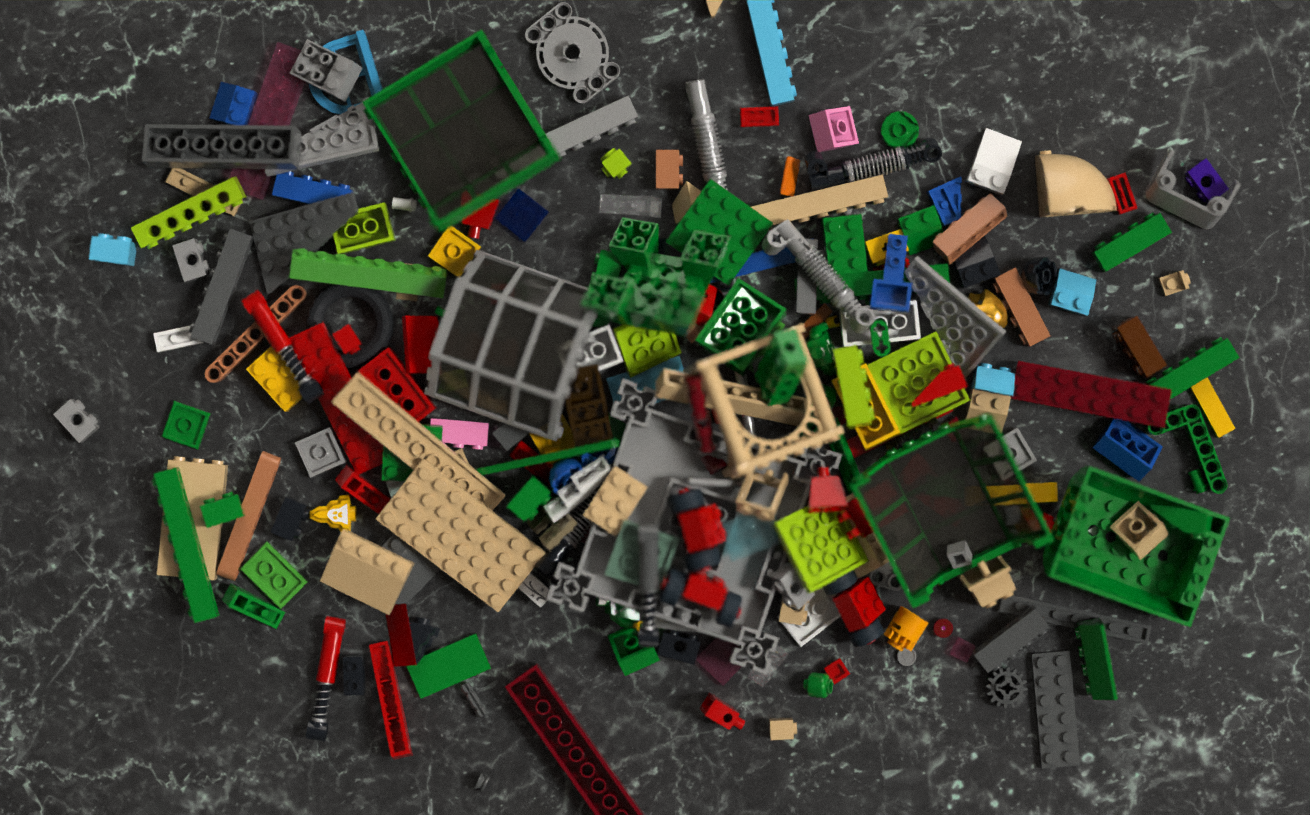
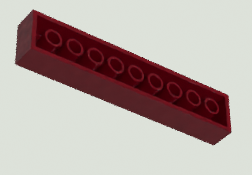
[505,663,645,815]

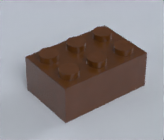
[1111,316,1167,378]

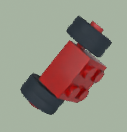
[667,488,726,572]
[659,569,743,628]
[822,570,886,647]

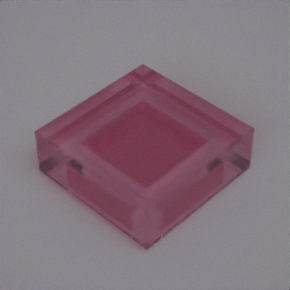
[949,637,975,663]

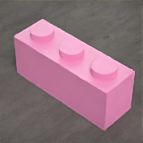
[430,418,490,450]

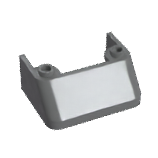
[1145,146,1240,229]

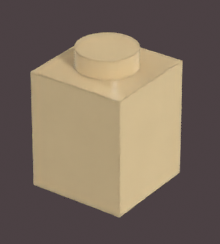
[769,718,797,740]

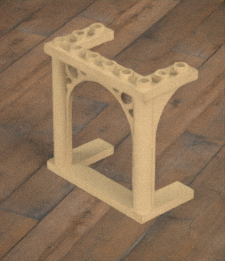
[683,323,844,480]

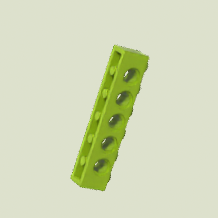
[131,176,247,249]

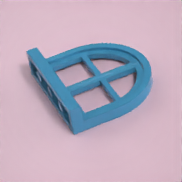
[309,30,387,115]

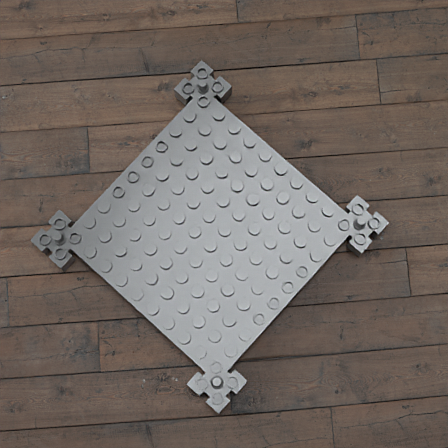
[546,379,842,675]

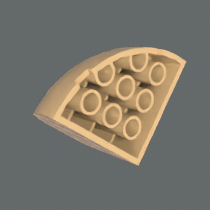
[1035,151,1117,218]

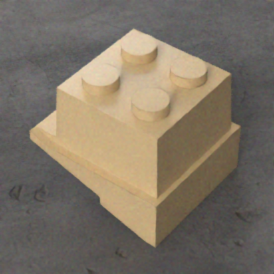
[958,555,1016,609]

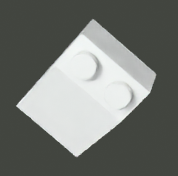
[966,128,1022,195]

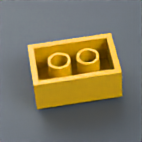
[246,347,303,412]

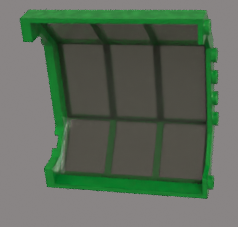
[363,29,561,232]
[850,413,1054,608]

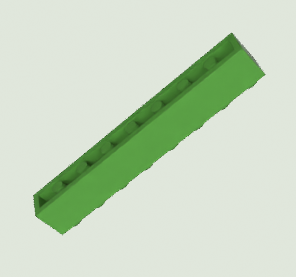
[289,248,447,298]

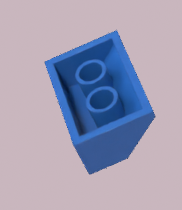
[1093,418,1163,482]

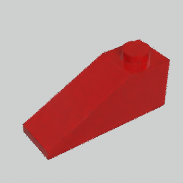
[911,363,967,407]
[335,465,391,514]

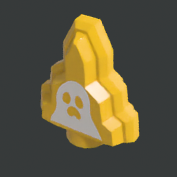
[310,495,357,532]

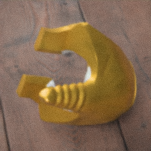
[968,289,1007,328]

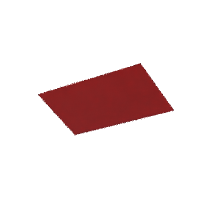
[385,603,416,667]

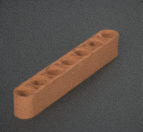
[205,285,307,383]
[216,451,281,581]

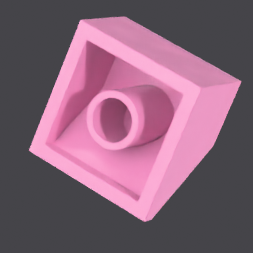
[809,106,859,152]

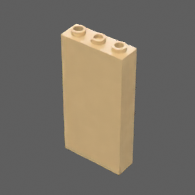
[157,456,228,580]

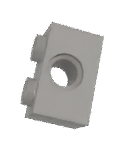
[172,238,210,283]
[53,399,100,443]
[770,562,815,609]

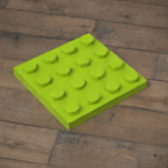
[867,332,970,434]
[772,506,869,594]

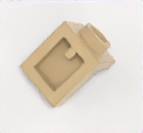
[1158,270,1191,296]

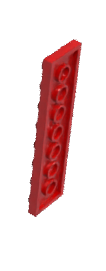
[289,322,383,474]

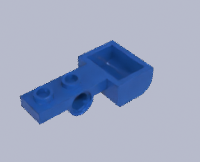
[870,234,912,313]

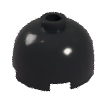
[1021,257,1057,295]

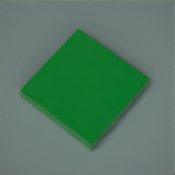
[162,401,211,450]

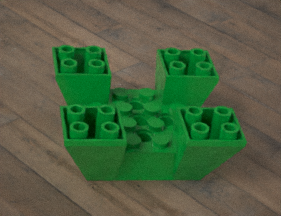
[581,217,731,336]

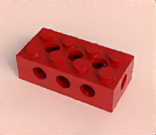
[358,347,437,422]

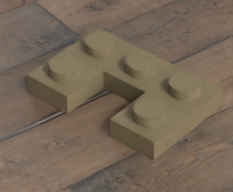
[526,496,578,550]

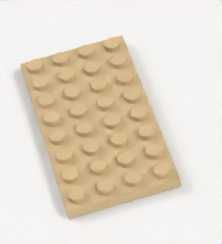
[376,458,546,612]

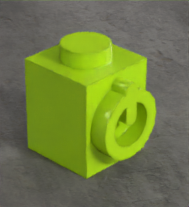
[600,148,632,179]

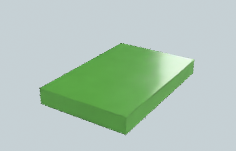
[240,541,308,609]

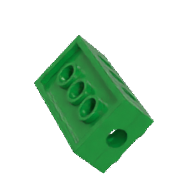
[754,329,809,406]

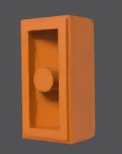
[779,156,800,197]

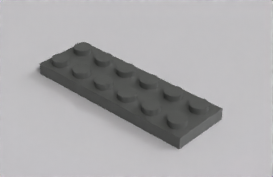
[1031,650,1080,769]

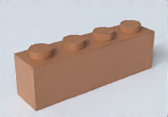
[932,193,1007,265]
[992,268,1050,347]

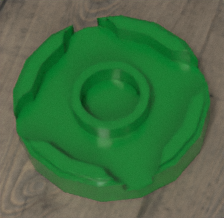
[881,111,919,149]

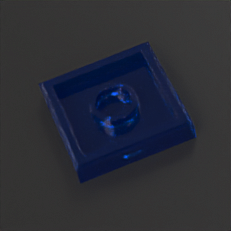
[495,189,549,242]

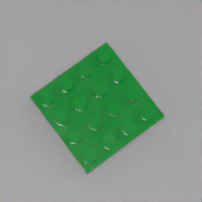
[666,178,773,286]

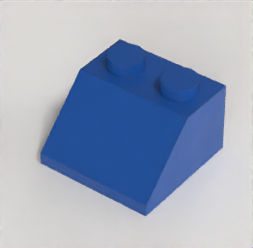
[210,82,258,125]

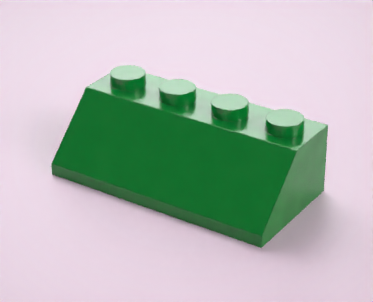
[1074,618,1118,700]

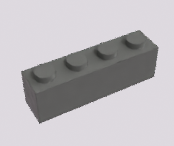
[973,605,1049,673]

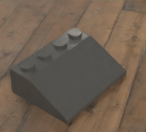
[382,534,440,604]

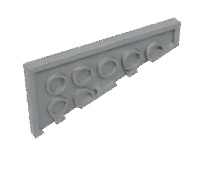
[265,96,379,177]

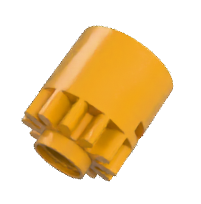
[884,606,929,651]

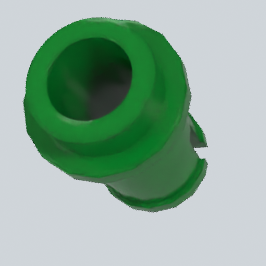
[1188,469,1208,494]

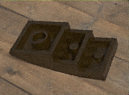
[559,364,613,448]

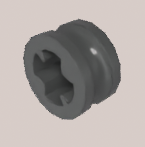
[474,773,490,793]

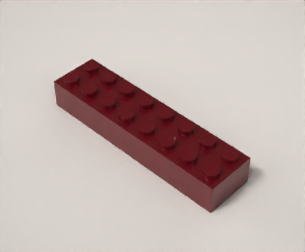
[1011,361,1172,428]

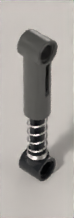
[639,524,659,647]

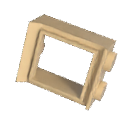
[736,468,788,522]

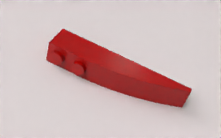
[369,641,413,760]

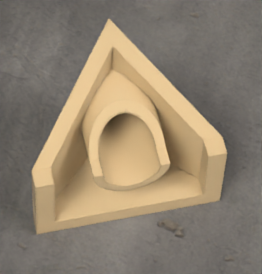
[672,181,701,224]

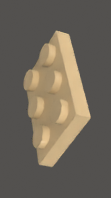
[583,466,648,536]

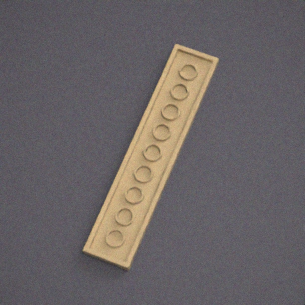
[332,372,505,511]

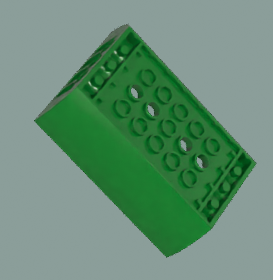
[1043,466,1230,627]

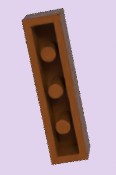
[801,304,833,339]

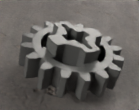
[985,666,1028,709]

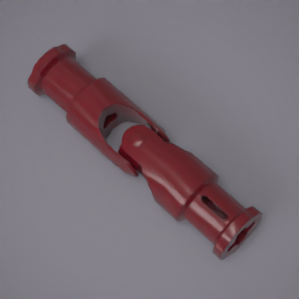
[684,374,717,453]

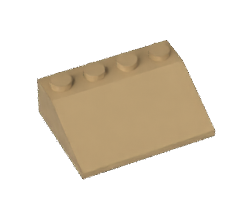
[320,529,415,615]

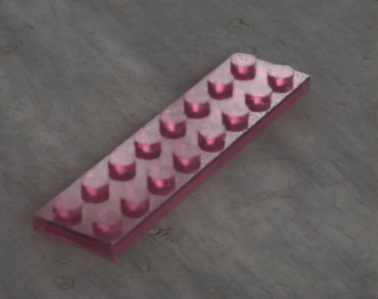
[229,42,305,200]

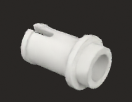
[392,197,417,213]

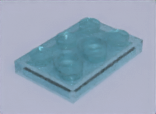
[721,505,781,562]

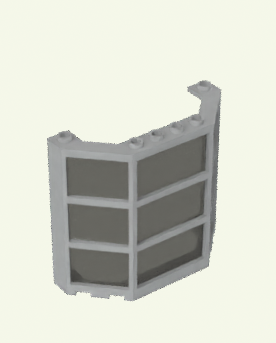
[425,250,598,441]

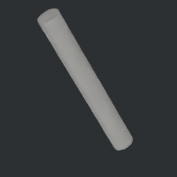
[687,477,744,488]

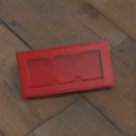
[740,106,779,128]

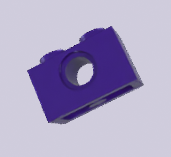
[1184,158,1229,204]

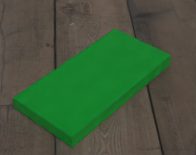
[407,633,491,699]

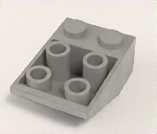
[290,39,363,102]

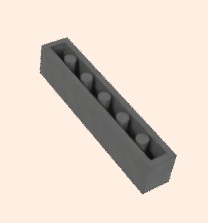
[189,229,254,346]

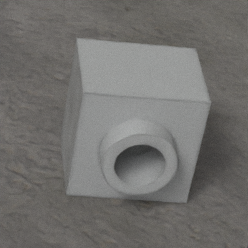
[947,540,972,569]

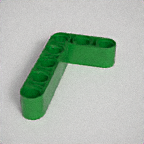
[1144,404,1228,494]

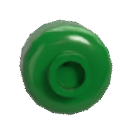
[803,672,833,698]

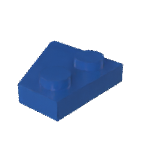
[927,176,962,227]

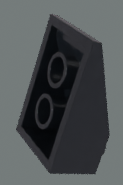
[953,236,1001,289]

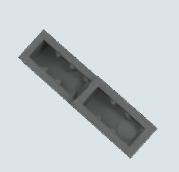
[795,239,818,315]

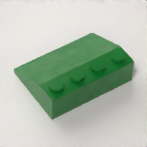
[695,278,787,377]

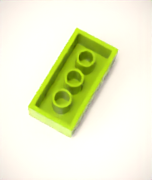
[834,345,875,429]

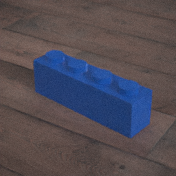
[272,172,354,204]

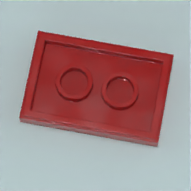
[402,315,442,374]

